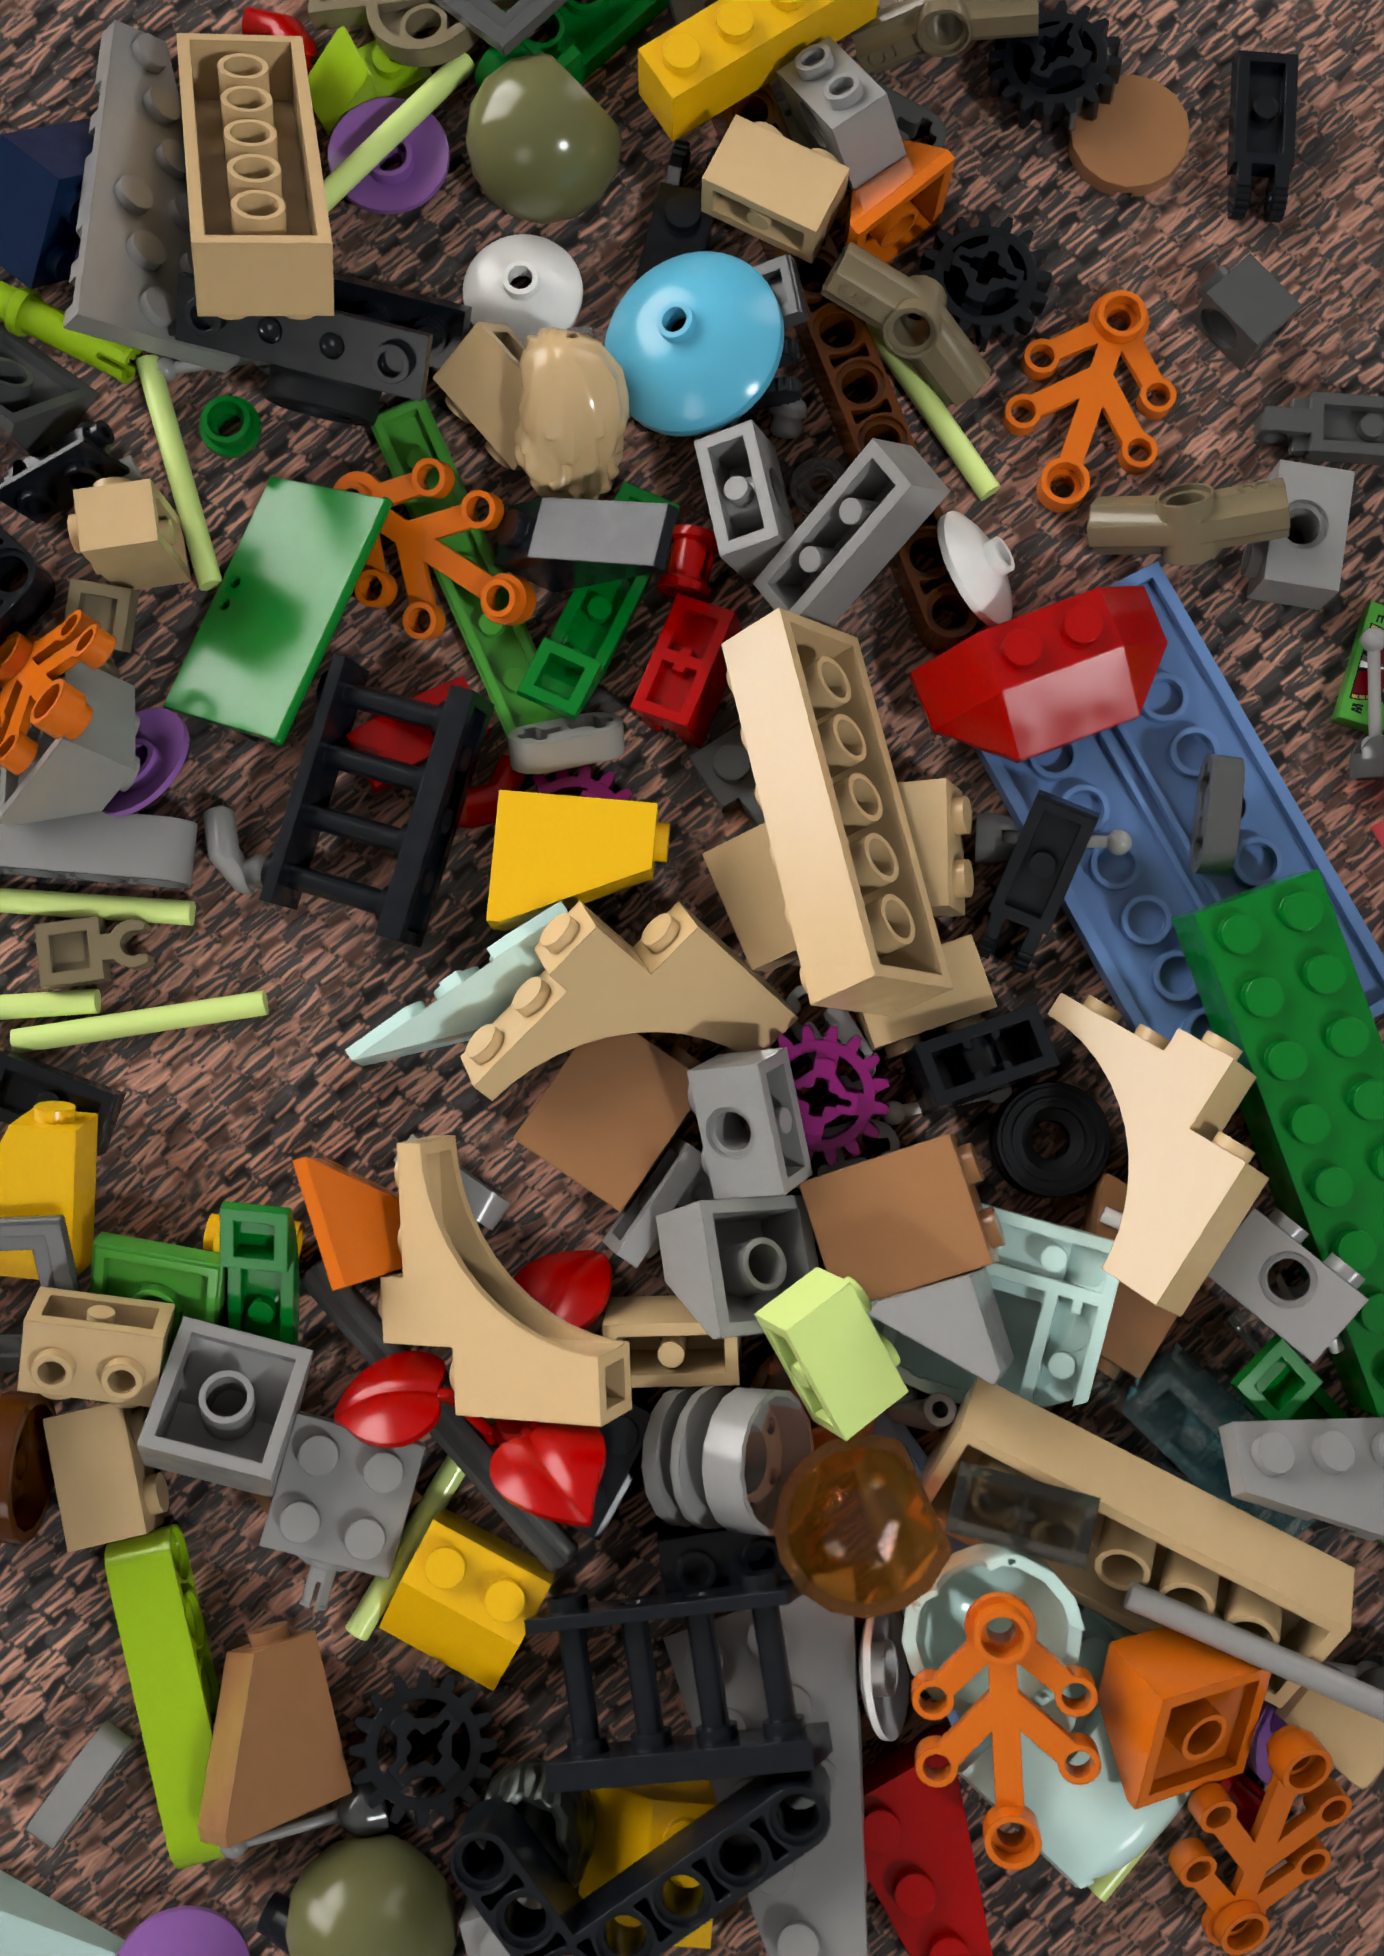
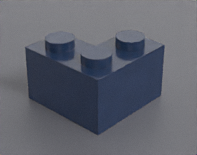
[0,119,94,289]

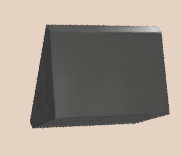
[0,324,98,457]

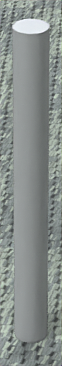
[1123,1581,1384,1722]

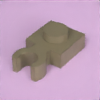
[64,578,140,678]
[34,916,155,990]

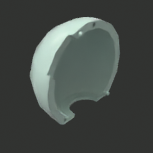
[901,1542,1085,1715]

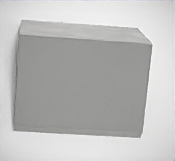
[869,1267,1014,1385]

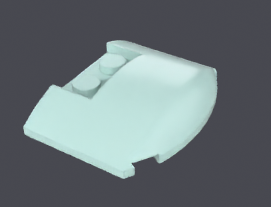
[867,1203,1119,1408]
[958,1602,1192,1889]

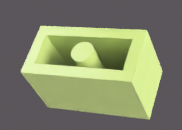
[754,1267,909,1441]

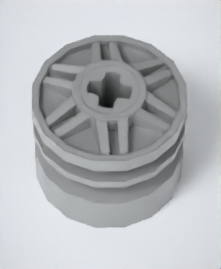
[642,1386,814,1536]

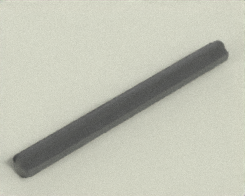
[301,1259,579,1573]

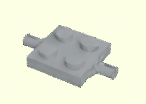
[259,1411,427,1611]

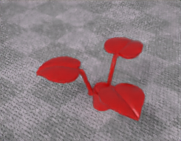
[334,1250,612,1527]

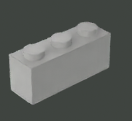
[753,438,950,628]

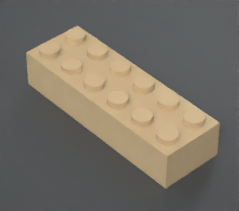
[176,33,334,320]
[721,607,953,1017]
[908,1376,1355,1709]

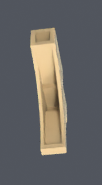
[460,901,799,1101]
[1048,993,1269,1317]
[378,1135,632,1427]

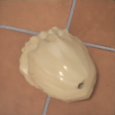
[513,327,630,500]

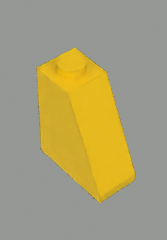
[486,790,670,931]
[0,1101,98,1280]

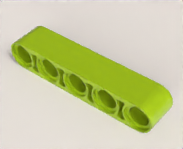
[105,1524,248,1870]

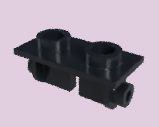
[0,419,130,524]

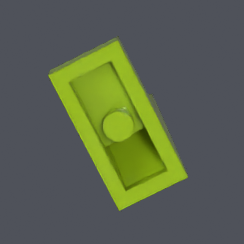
[308,25,432,139]

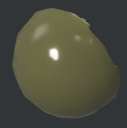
[466,52,623,225]
[285,1833,459,1956]

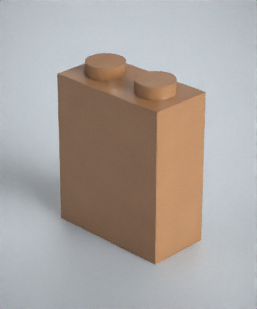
[513,1032,701,1213]
[799,1133,1006,1302]

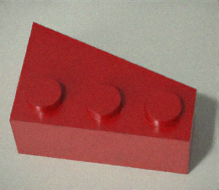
[862,1723,993,1956]

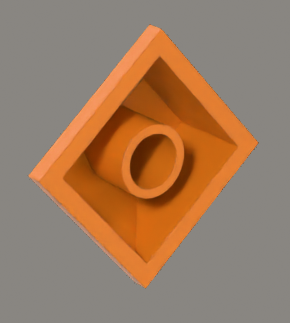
[844,139,956,263]
[292,1157,402,1291]
[1098,1626,1271,1810]

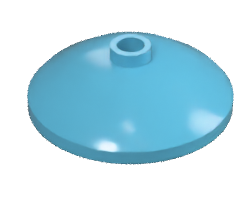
[604,251,784,437]

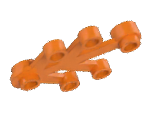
[1002,290,1177,513]
[333,458,536,640]
[0,609,116,775]
[911,1592,1101,1870]
[1168,1725,1352,1955]

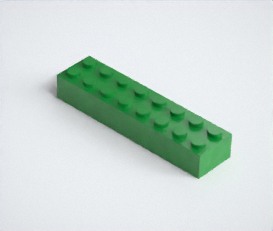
[1171,869,1384,1418]

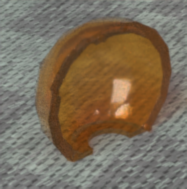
[773,1433,951,1619]

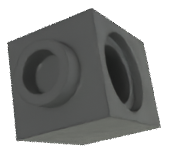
[1191,253,1302,371]

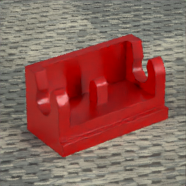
[630,593,743,749]

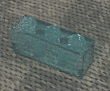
[1121,1341,1317,1537]

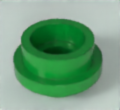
[199,395,262,458]

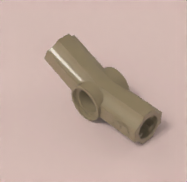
[851,0,1039,75]
[820,241,991,406]
[1087,477,1290,566]

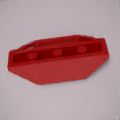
[909,586,1168,763]

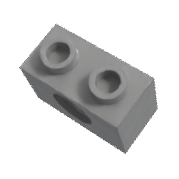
[776,36,907,190]
[694,419,795,580]
[1241,459,1355,610]
[687,1047,813,1200]
[1208,1208,1369,1363]

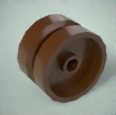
[0,1391,56,1544]

